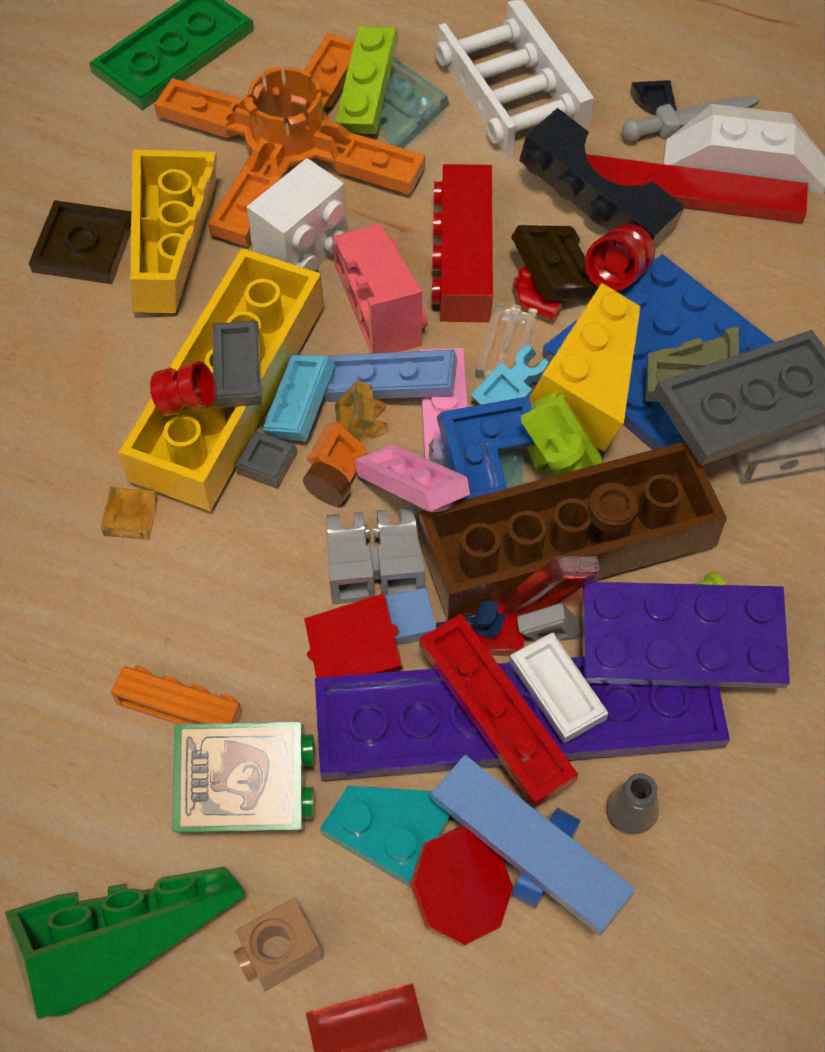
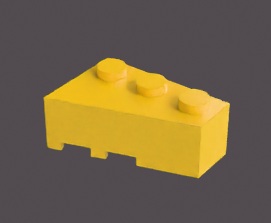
[529,283,640,452]

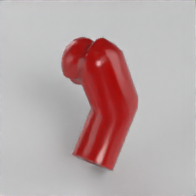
[513,265,563,323]

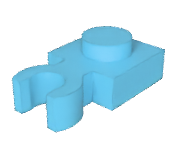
[471,344,550,405]

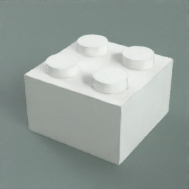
[247,158,347,271]

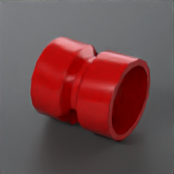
[585,224,656,291]

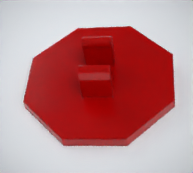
[410,826,513,946]

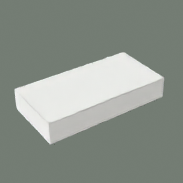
[509,632,608,744]

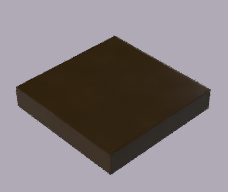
[29,200,131,284]

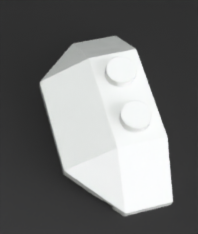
[663,104,825,194]

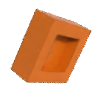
[306,421,367,482]

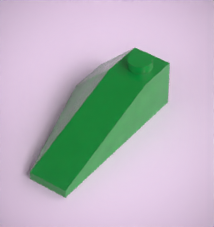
[5,866,244,1020]

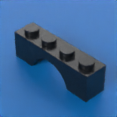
[519,107,685,249]

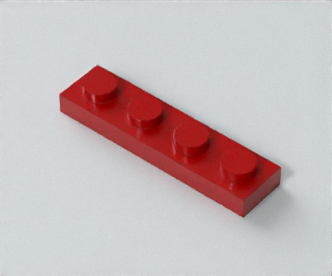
[419,614,579,809]

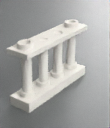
[435,0,594,157]

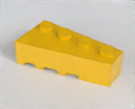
[130,149,217,313]

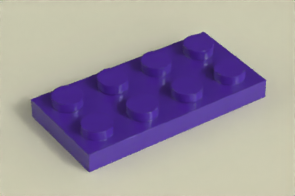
[582,581,790,688]

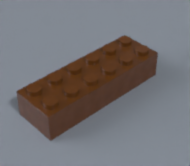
[419,441,727,621]

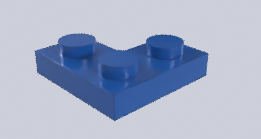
[436,396,535,501]

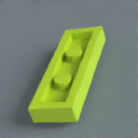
[335,26,399,134]

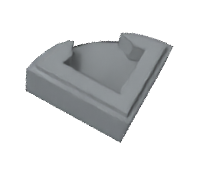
[517,603,582,640]

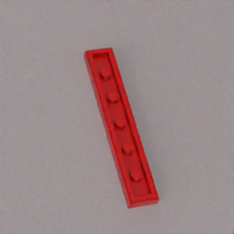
[586,154,808,223]

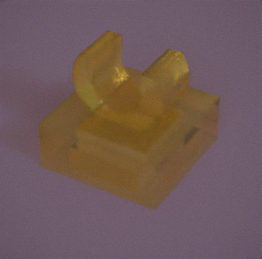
[335,381,388,441]
[100,487,158,540]

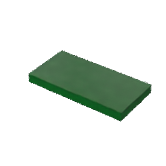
[89,0,254,111]

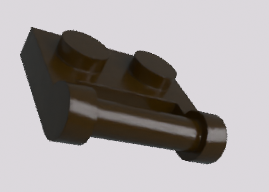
[511,225,599,303]

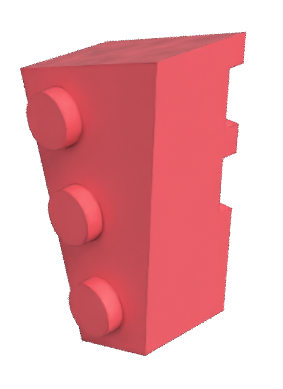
[332,223,428,354]

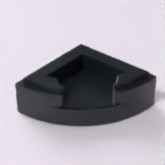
[630,80,677,116]

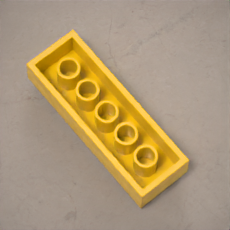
[118,248,324,512]

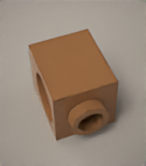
[233,897,323,992]

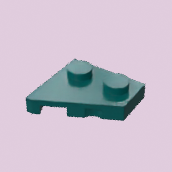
[320,785,452,887]

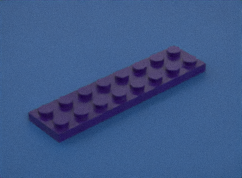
[315,657,730,781]

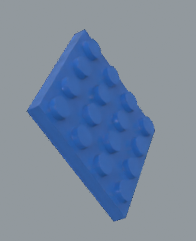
[542,254,775,450]

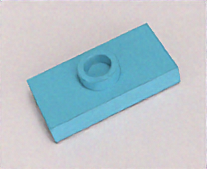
[262,355,335,441]

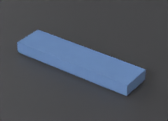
[431,755,636,936]

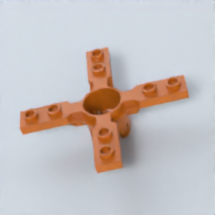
[154,33,425,246]

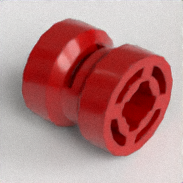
[150,361,216,417]

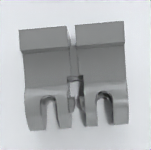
[327,507,425,605]

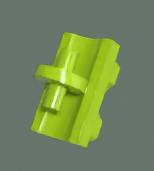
[521,393,603,475]

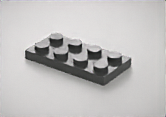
[654,330,825,466]

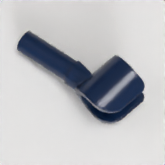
[436,601,506,639]

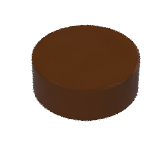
[303,463,351,506]
[588,482,639,533]

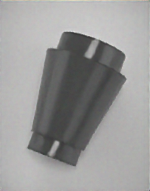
[607,773,659,834]

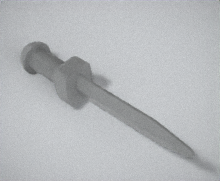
[622,97,759,142]

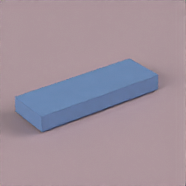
[323,349,457,401]

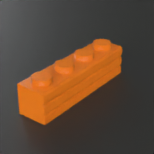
[111,666,242,724]

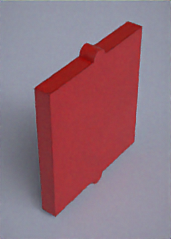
[304,593,403,678]

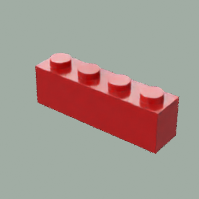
[432,164,493,323]

